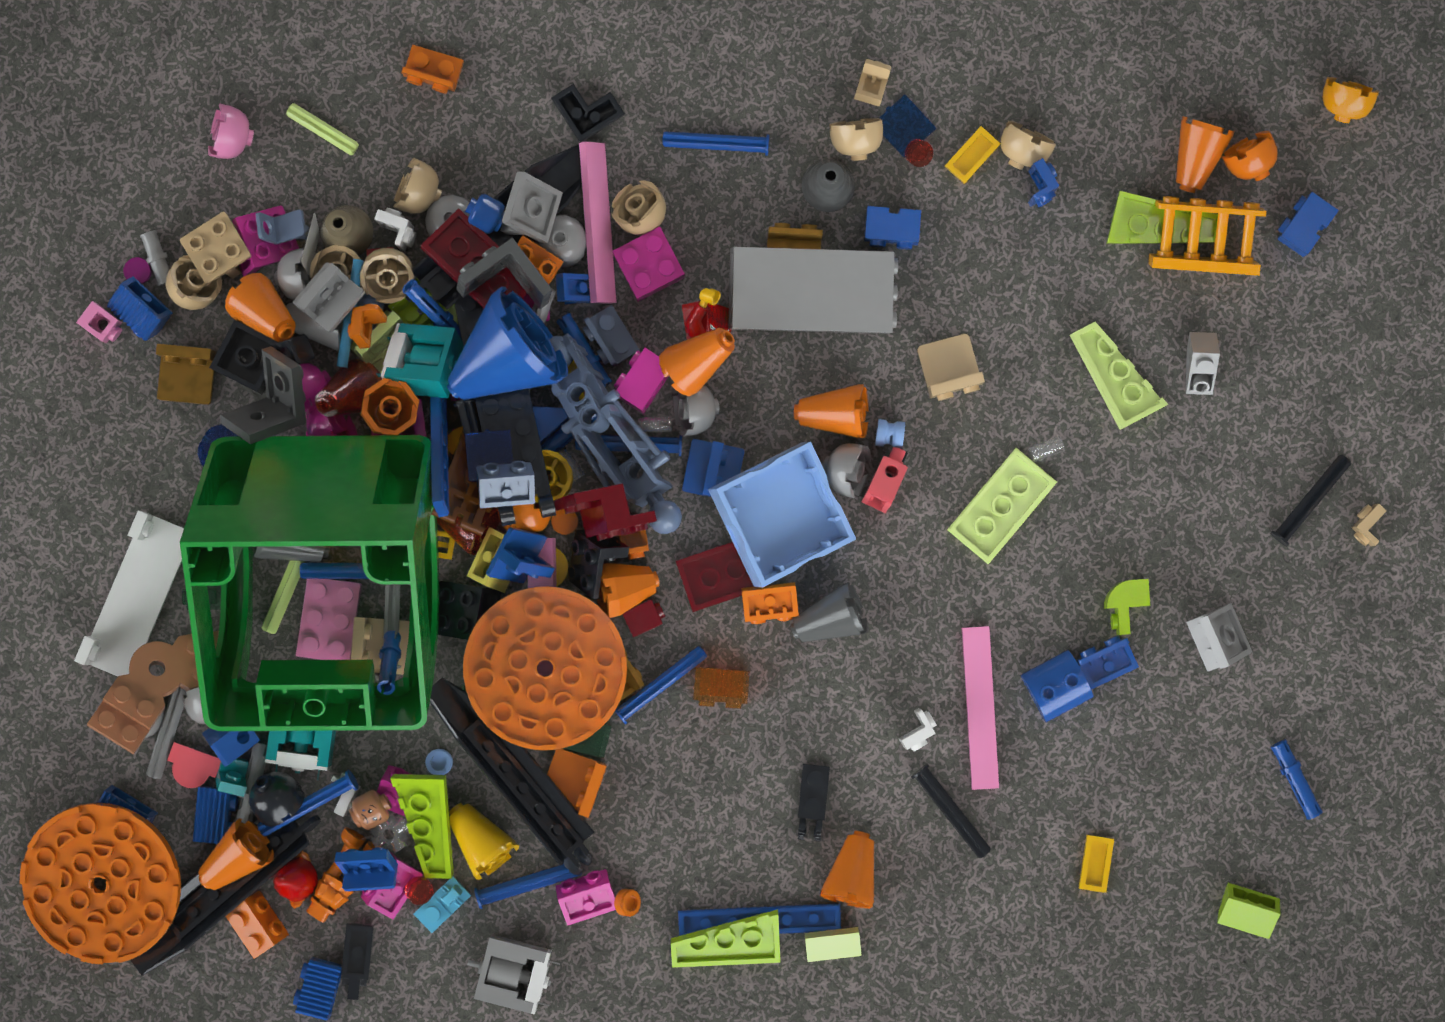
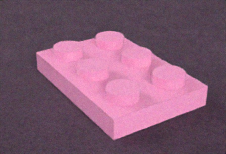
[296,579,362,660]

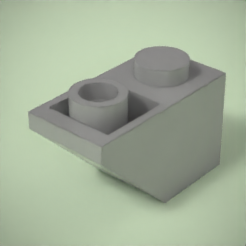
[1186,332,1220,395]

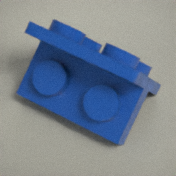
[682,439,744,497]
[486,527,555,583]

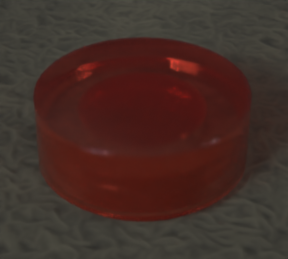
[905,139,933,167]
[405,876,434,905]

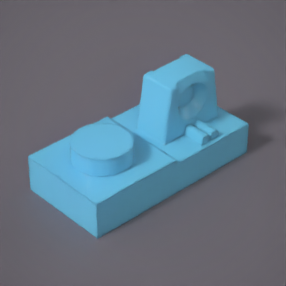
[414,876,471,933]

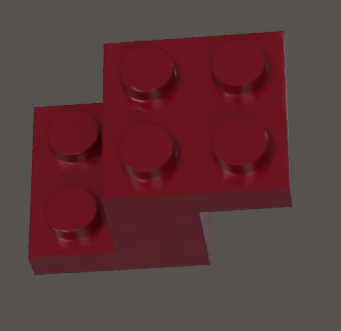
[553,483,657,541]

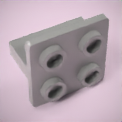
[293,262,365,333]

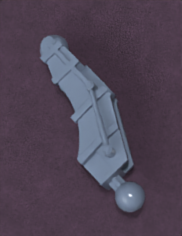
[550,333,682,534]

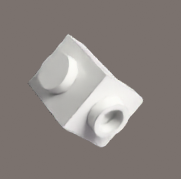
[331,773,361,817]

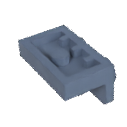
[582,305,640,368]
[476,461,535,508]

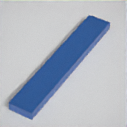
[430,397,449,517]
[678,903,841,936]

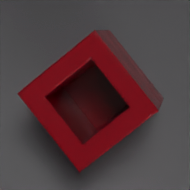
[623,599,666,638]

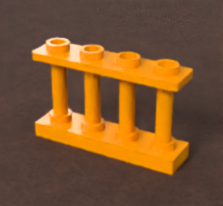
[1149,196,1267,276]

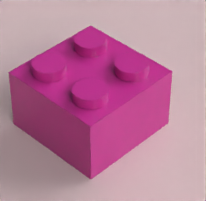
[612,227,685,302]
[614,348,669,415]

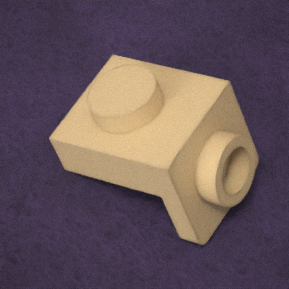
[854,59,891,107]
[1351,504,1386,546]

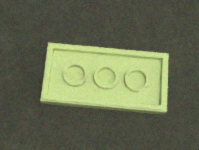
[947,448,1057,564]

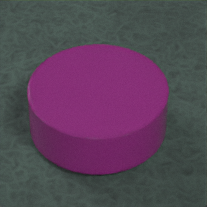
[123,257,152,284]

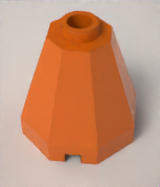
[360,378,419,435]
[597,563,659,618]

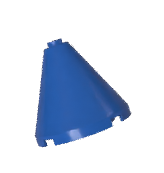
[447,287,568,400]

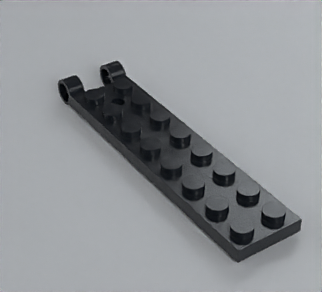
[452,293,556,526]

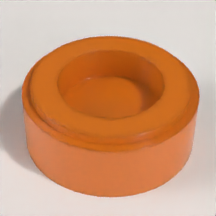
[551,510,578,535]
[614,889,641,917]

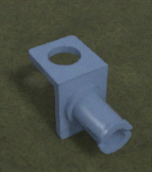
[255,209,310,245]

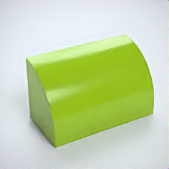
[1217,883,1281,939]

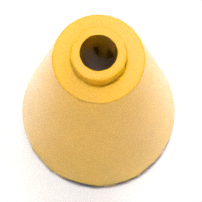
[449,803,519,880]

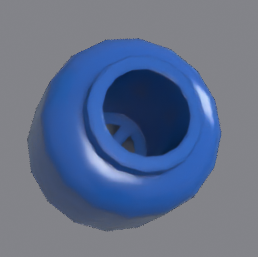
[465,194,505,234]

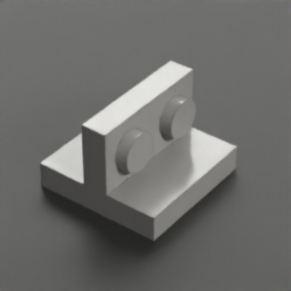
[500,171,563,243]
[1186,603,1252,672]

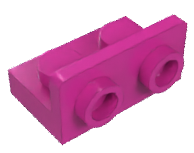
[361,852,423,920]
[556,869,616,926]

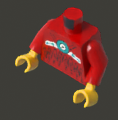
[682,288,732,339]

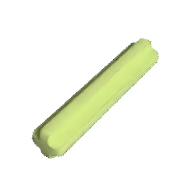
[286,103,359,155]
[261,560,305,634]

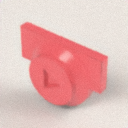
[167,742,221,788]

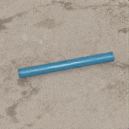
[337,259,364,368]

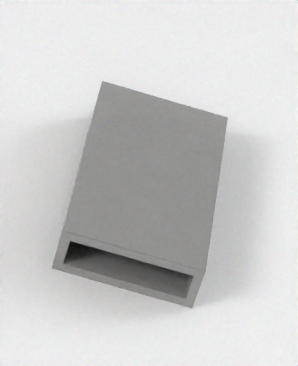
[729,247,898,334]

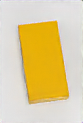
[944,126,1001,184]
[1078,835,1114,893]

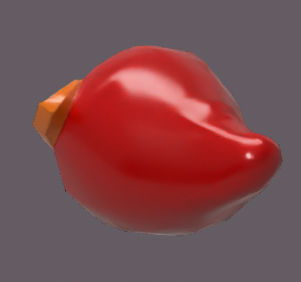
[273,851,318,909]

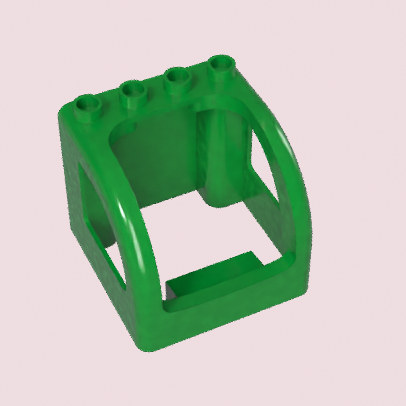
[180,435,439,731]

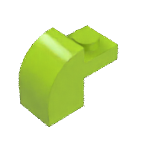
[1104,579,1150,635]

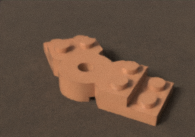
[87,631,219,754]

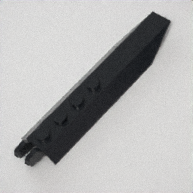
[406,144,582,315]
[430,677,595,876]
[130,815,321,976]

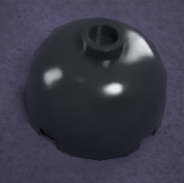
[249,771,305,827]

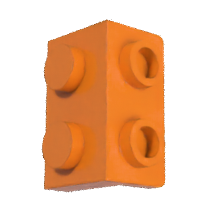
[226,891,289,959]

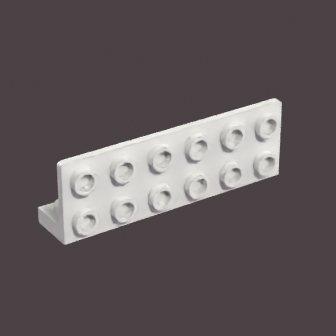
[74,511,184,676]

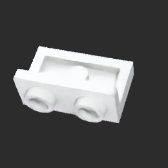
[375,208,416,252]
[899,708,937,751]

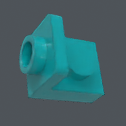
[215,758,249,797]

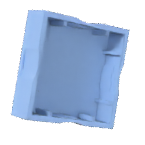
[708,442,856,588]

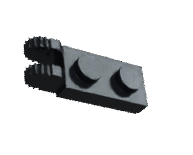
[797,764,830,842]

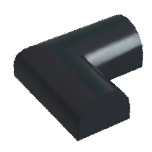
[551,84,625,143]

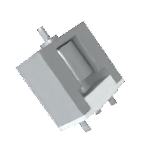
[467,935,560,1014]

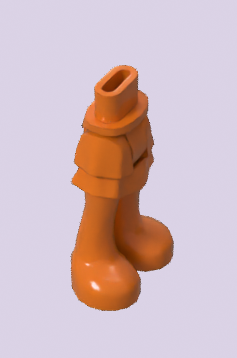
[306,827,380,923]

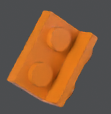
[402,44,464,94]
[741,582,799,624]

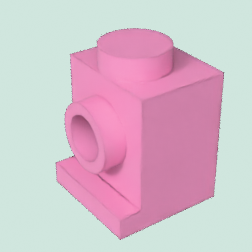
[76,301,123,344]

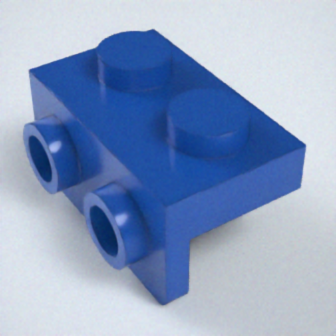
[1028,158,1059,208]
[1076,635,1139,689]
[335,847,398,891]

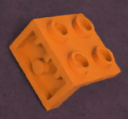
[547,748,607,818]

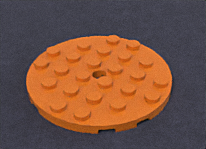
[463,586,627,750]
[20,803,181,964]

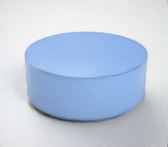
[425,749,453,775]

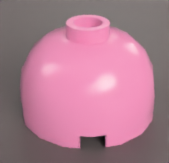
[208,104,254,159]

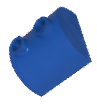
[1020,650,1093,723]

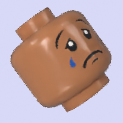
[349,790,392,830]

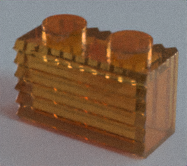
[693,667,750,709]

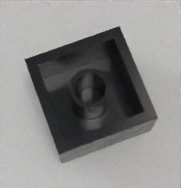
[209,320,279,395]

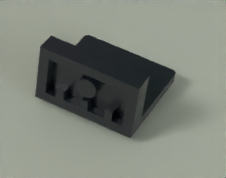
[568,529,629,599]
[438,581,501,640]

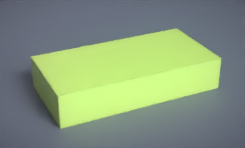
[804,927,861,962]

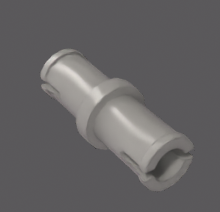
[140,230,170,287]

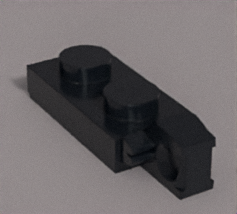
[341,923,374,1000]

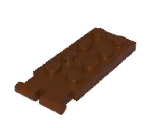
[431,404,493,536]

